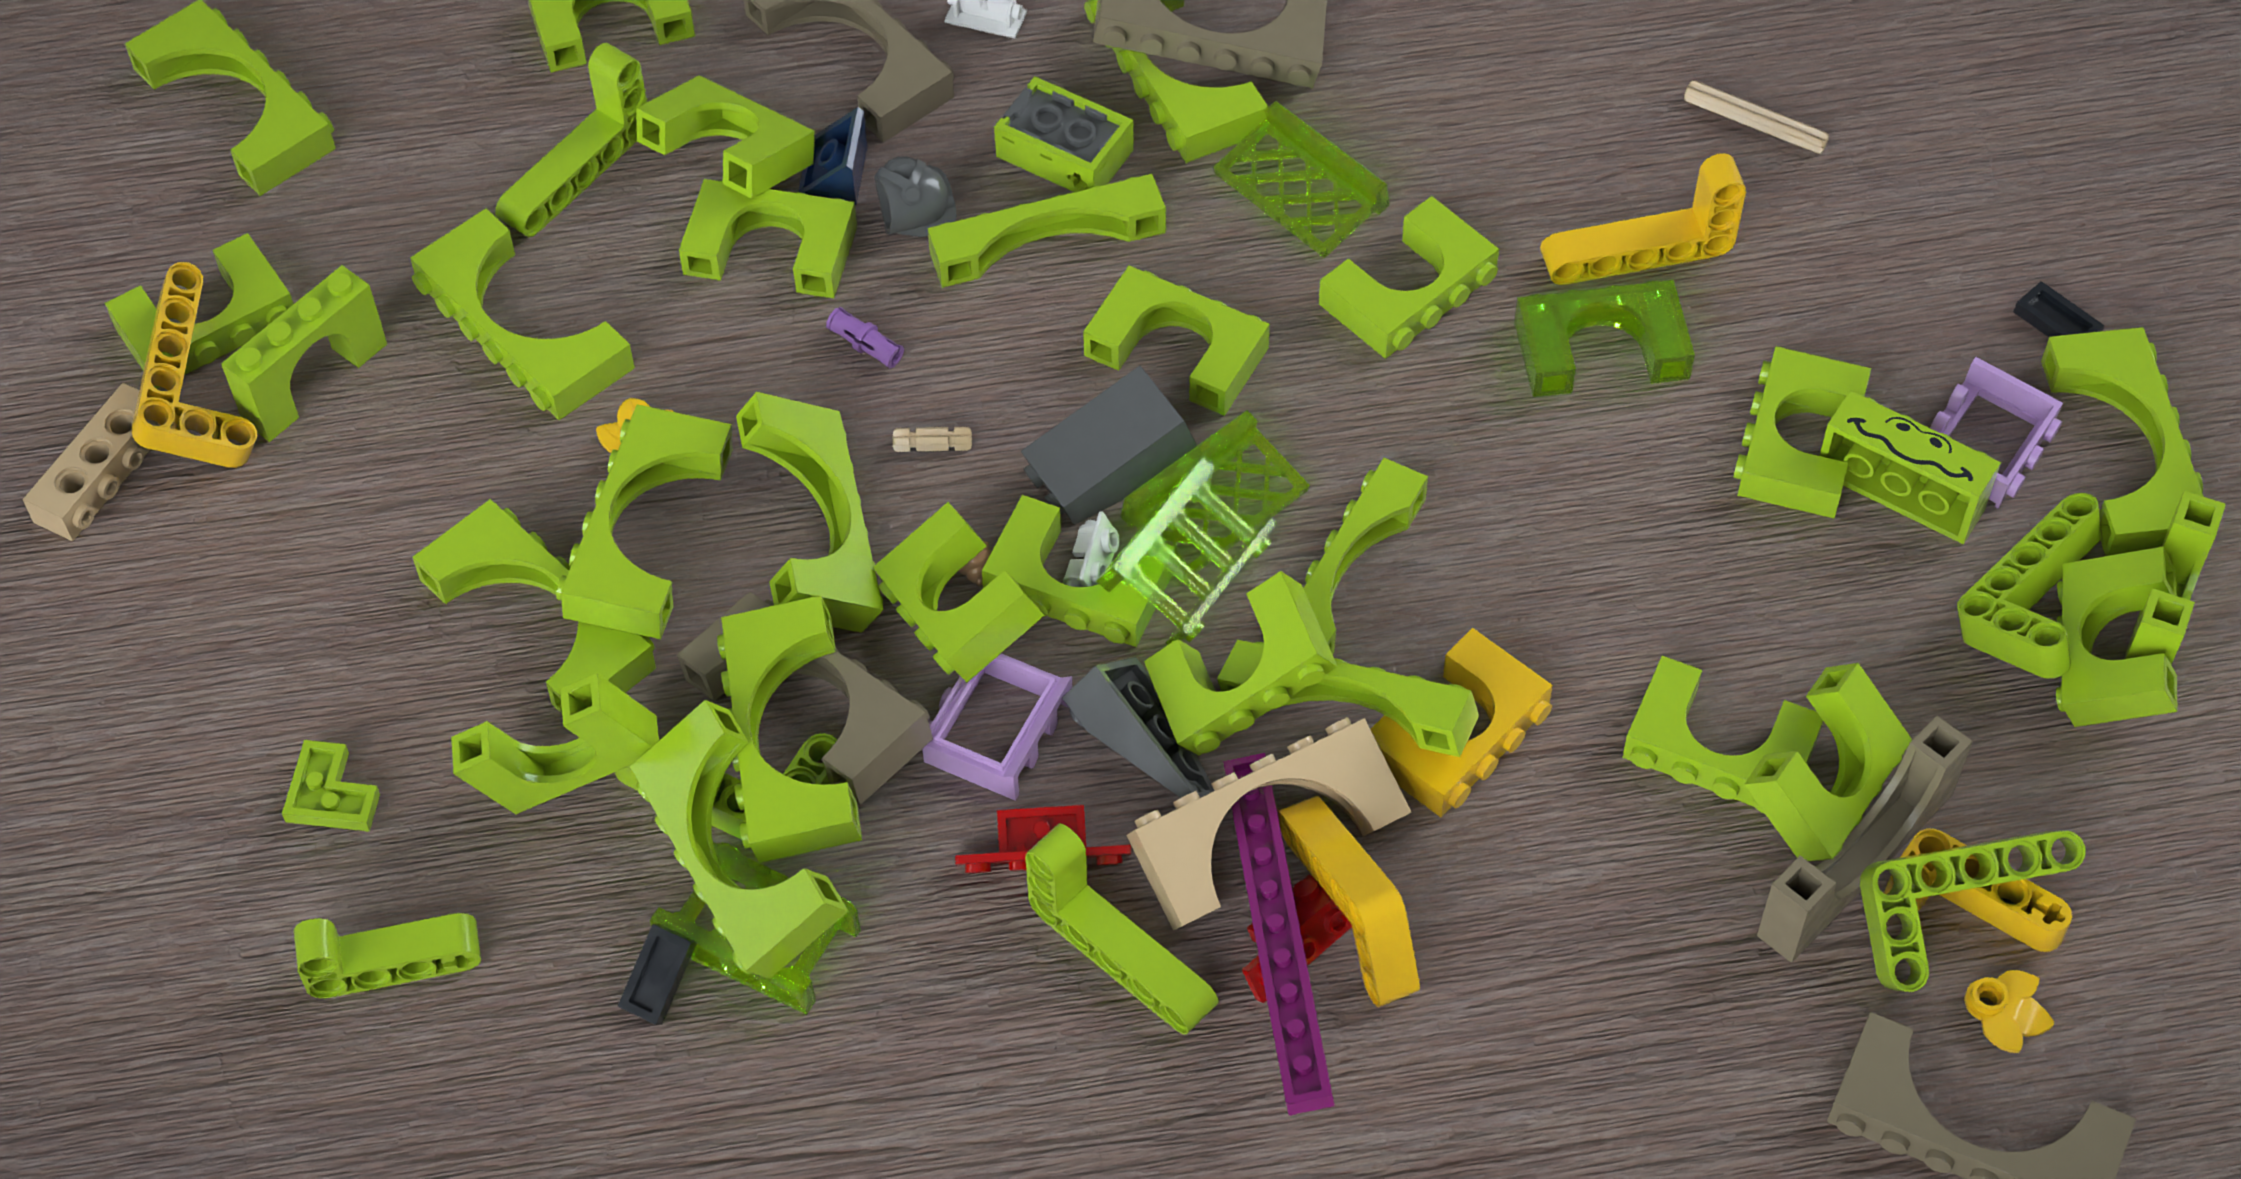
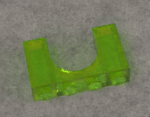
[1514,280,1695,397]

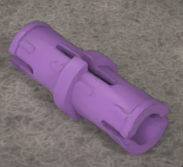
[826,307,904,369]

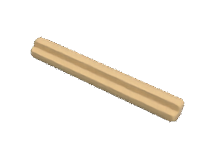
[1684,80,1829,154]

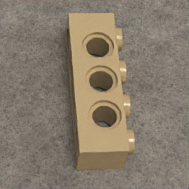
[23,383,160,541]

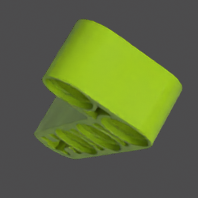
[294,913,481,999]

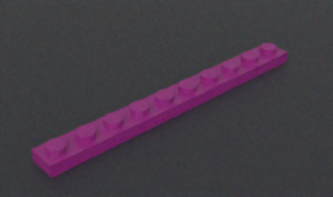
[1223,753,1335,1116]

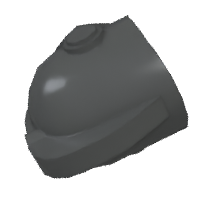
[874,156,957,237]

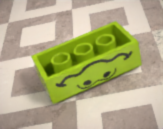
[1819,390,2001,545]

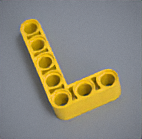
[1540,153,1746,285]
[132,262,257,468]
[1277,795,1420,1007]

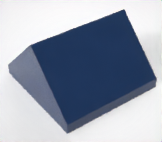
[798,107,868,205]

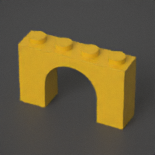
[1370,628,1553,817]

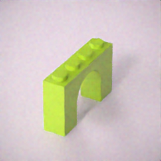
[528,0,695,73]
[637,75,815,199]
[679,179,857,299]
[1319,196,1499,359]
[105,233,293,389]
[221,265,387,442]
[1083,265,1270,416]
[1733,346,1871,519]
[2124,490,2226,665]
[982,495,1175,647]
[873,502,1044,683]
[2056,546,2177,727]
[1144,571,1338,756]
[1622,656,1824,814]
[1744,663,1912,861]
[451,673,659,814]

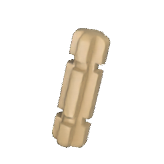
[892,427,972,452]

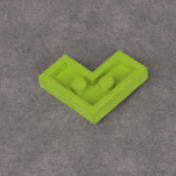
[282,740,380,832]

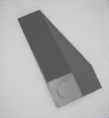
[1062,657,1214,798]

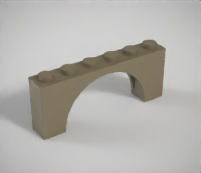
[744,0,954,143]
[1093,0,1327,88]
[677,592,933,805]
[1757,715,1973,963]
[1827,1012,2136,1179]

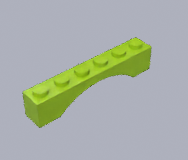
[927,174,1166,288]
[1303,458,1428,655]
[1217,639,1479,757]

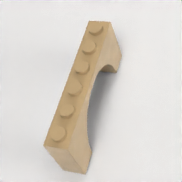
[1126,717,1412,931]

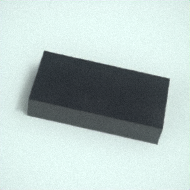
[2014,281,2105,337]
[618,924,697,1025]

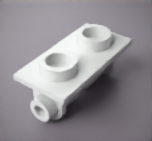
[945,0,1027,39]
[1063,511,1119,587]

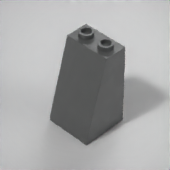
[1021,366,1203,525]

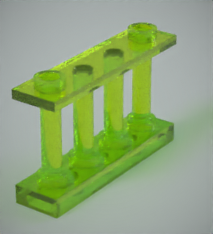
[1096,456,1277,645]
[649,842,861,1015]

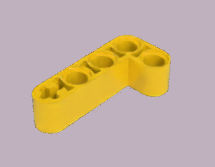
[1884,828,2072,952]

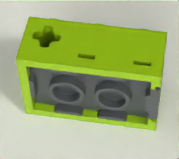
[994,76,1134,192]

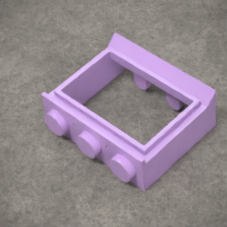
[1930,357,2063,508]
[922,653,1073,801]

